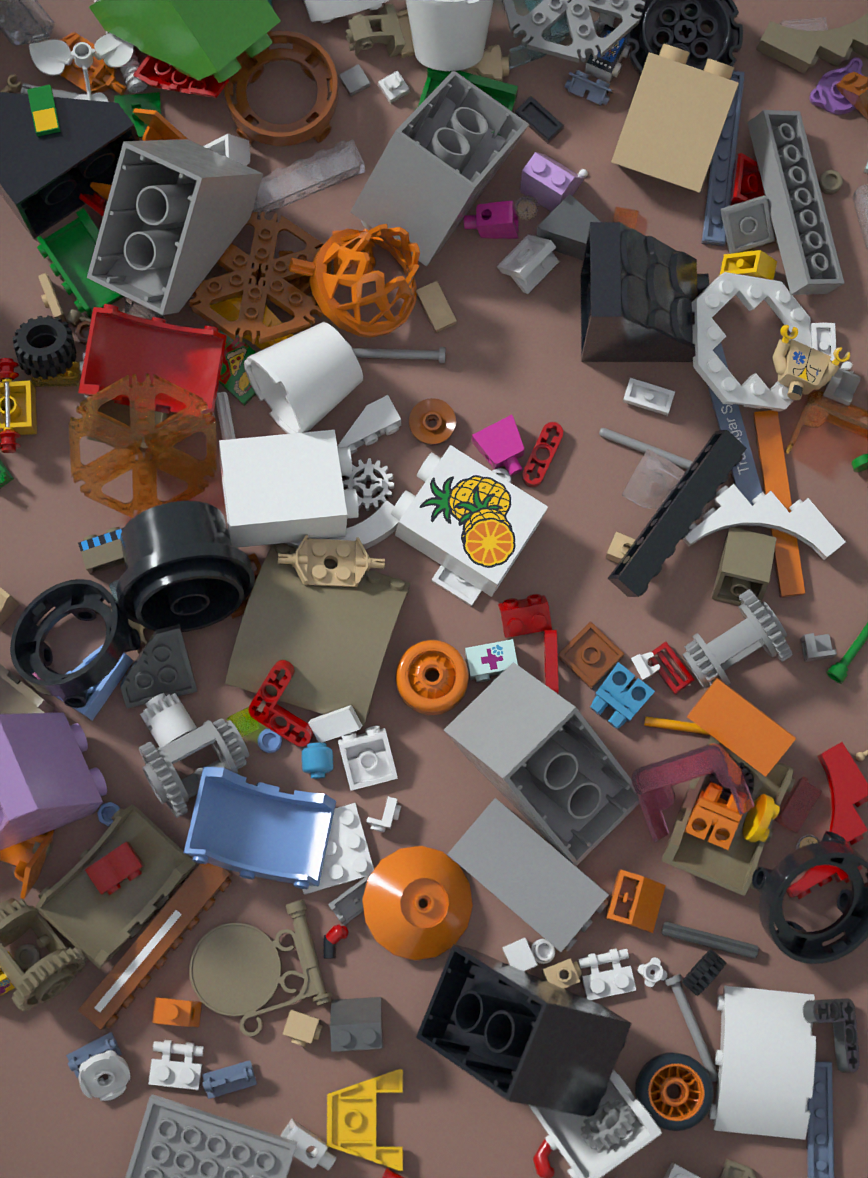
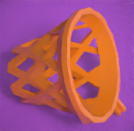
[288,224,420,338]

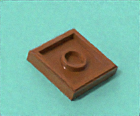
[558,621,625,689]

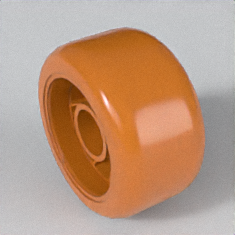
[396,640,469,715]

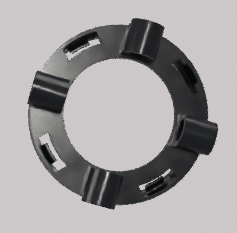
[10,579,141,708]
[752,831,868,964]

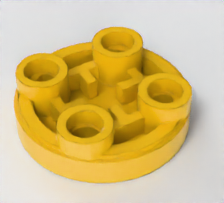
[743,794,780,843]

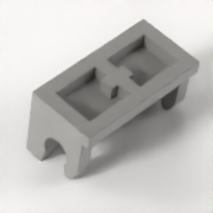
[328,875,369,926]

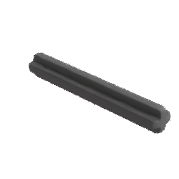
[662,922,759,959]

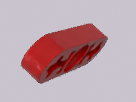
[522,422,563,487]
[544,630,559,695]

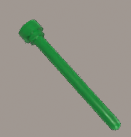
[826,622,868,684]

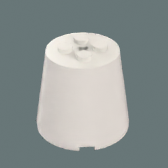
[406,0,494,71]
[244,322,363,434]

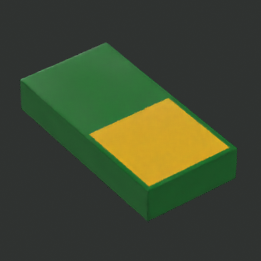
[27,85,61,137]

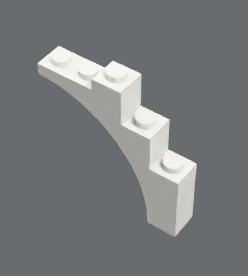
[683,484,845,560]

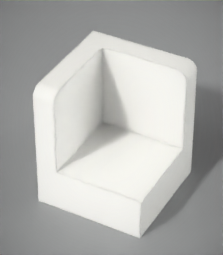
[502,938,537,971]

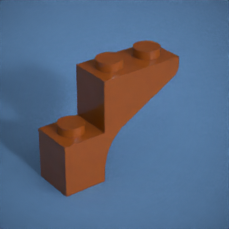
[836,71,868,120]

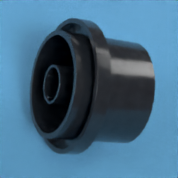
[116,501,255,632]

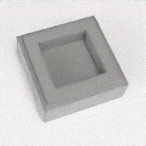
[339,64,370,96]

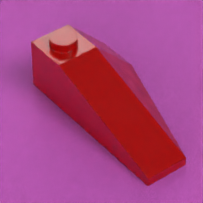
[133,55,230,98]

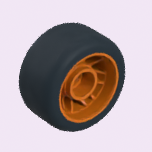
[635,1053,713,1131]

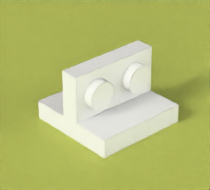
[497,235,559,294]

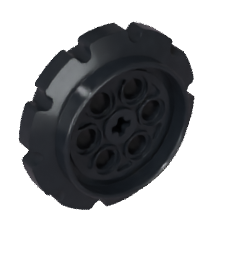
[625,0,743,75]

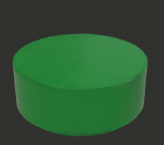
[851,454,868,472]

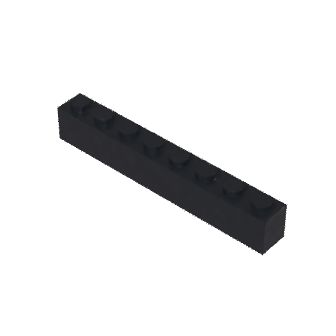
[607,430,747,597]

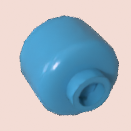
[301,743,334,779]

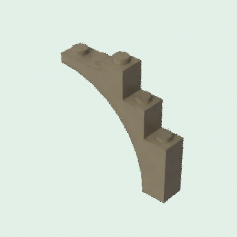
[756,13,868,74]

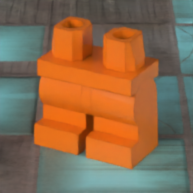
[684,782,744,850]

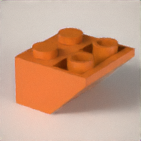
[605,870,666,933]

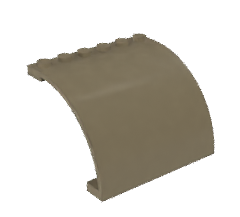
[225,543,411,727]

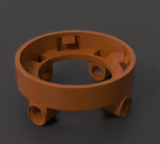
[224,31,339,146]

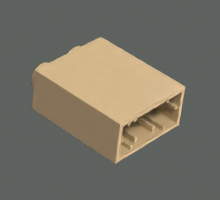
[611,44,739,192]

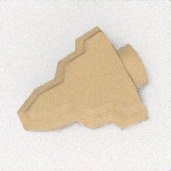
[460,45,509,82]

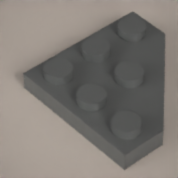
[120,624,198,708]

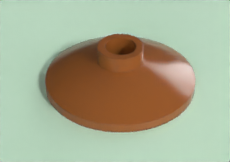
[409,398,456,445]

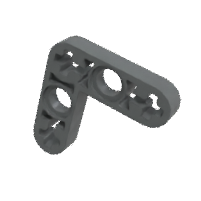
[803,998,860,1073]

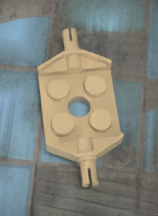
[278,535,385,587]

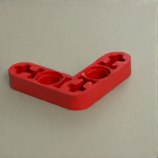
[248,660,314,747]

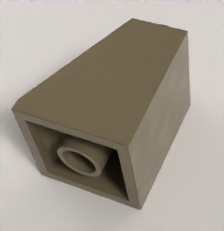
[712,526,776,606]

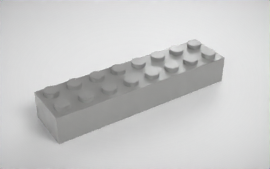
[747,110,844,295]

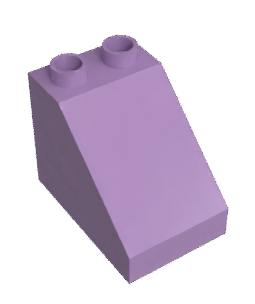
[0,713,107,850]

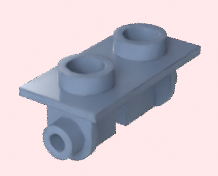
[564,70,613,106]
[66,1032,122,1078]
[202,1060,257,1099]

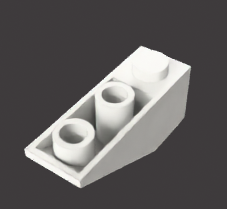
[337,395,401,455]

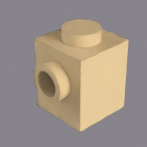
[605,532,635,563]
[542,958,582,989]
[283,1010,323,1047]

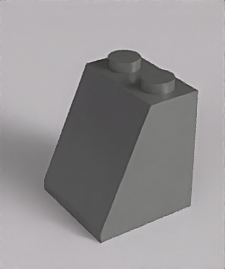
[536,194,601,260]
[330,997,384,1052]

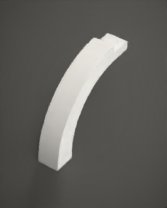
[285,500,399,549]

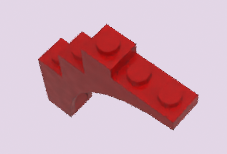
[786,742,868,899]

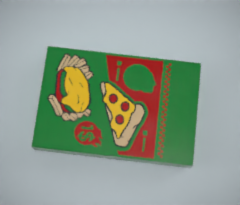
[219,331,256,406]

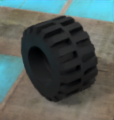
[13,315,77,379]

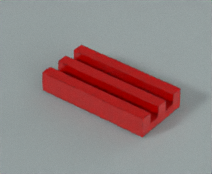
[649,642,695,695]

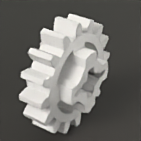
[343,458,394,511]

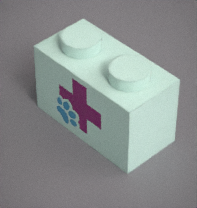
[465,639,518,682]

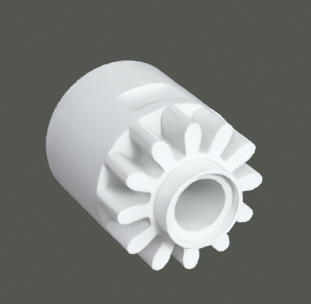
[140,693,197,748]

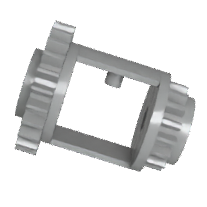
[682,589,793,689]
[139,718,249,818]

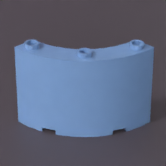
[184,767,336,889]

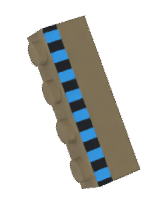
[78,527,125,574]

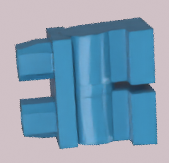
[590,662,655,730]

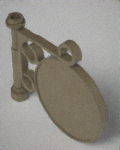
[189,899,332,1036]

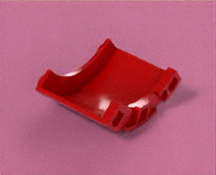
[78,304,227,420]

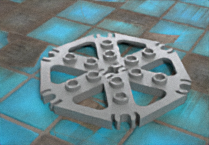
[502,0,646,63]

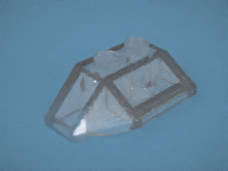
[0,0,55,46]

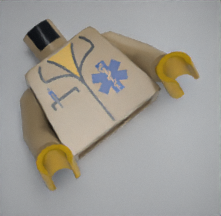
[773,325,850,400]

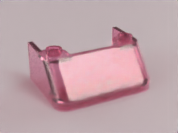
[632,743,754,842]

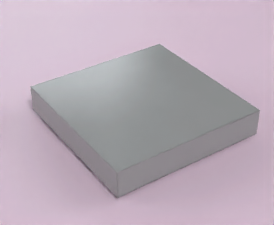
[720,196,775,254]

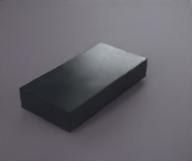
[515,96,564,144]

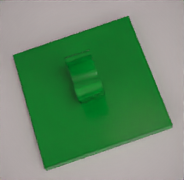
[114,92,161,138]

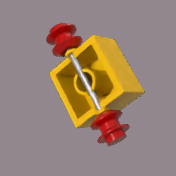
[0,358,37,453]

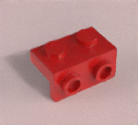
[498,594,552,638]

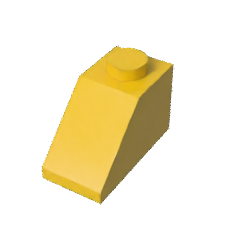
[720,250,777,280]

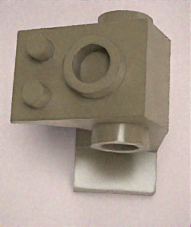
[346,4,405,57]

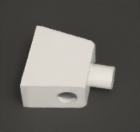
[280,1119,336,1170]

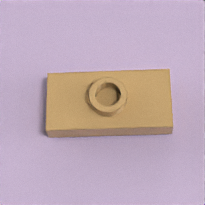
[38,273,66,322]

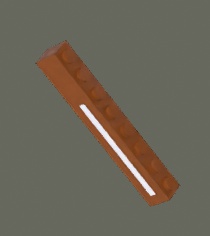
[78,863,233,1030]

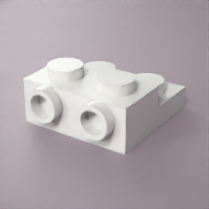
[338,726,398,791]

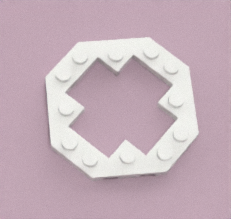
[692,272,811,412]

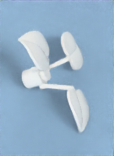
[29,33,134,102]

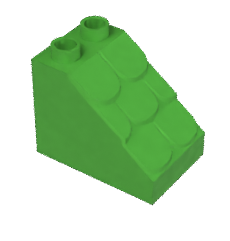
[89,0,281,83]

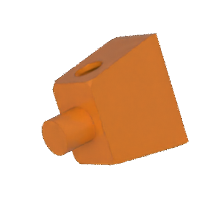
[152,997,202,1027]

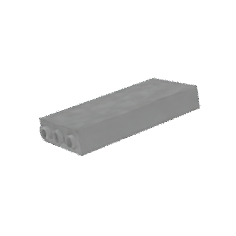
[447,798,609,952]

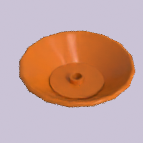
[362,846,473,960]

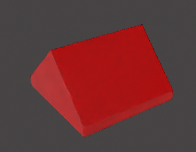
[730,153,766,206]

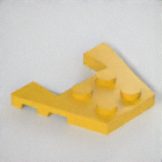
[327,1069,403,1171]

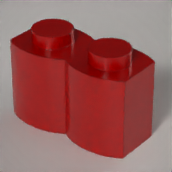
[85,841,144,896]

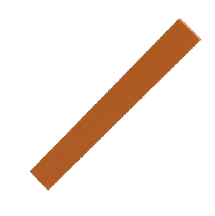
[753,410,805,597]

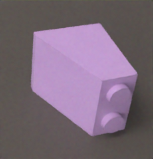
[520,152,584,212]

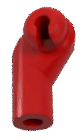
[533,1139,555,1178]

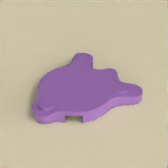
[809,57,864,114]

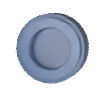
[257,728,282,754]

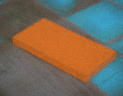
[687,678,796,777]

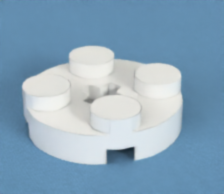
[79,1050,130,1101]

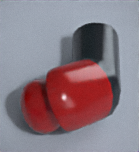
[323,924,349,959]

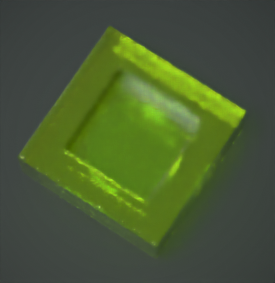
[226,707,261,738]

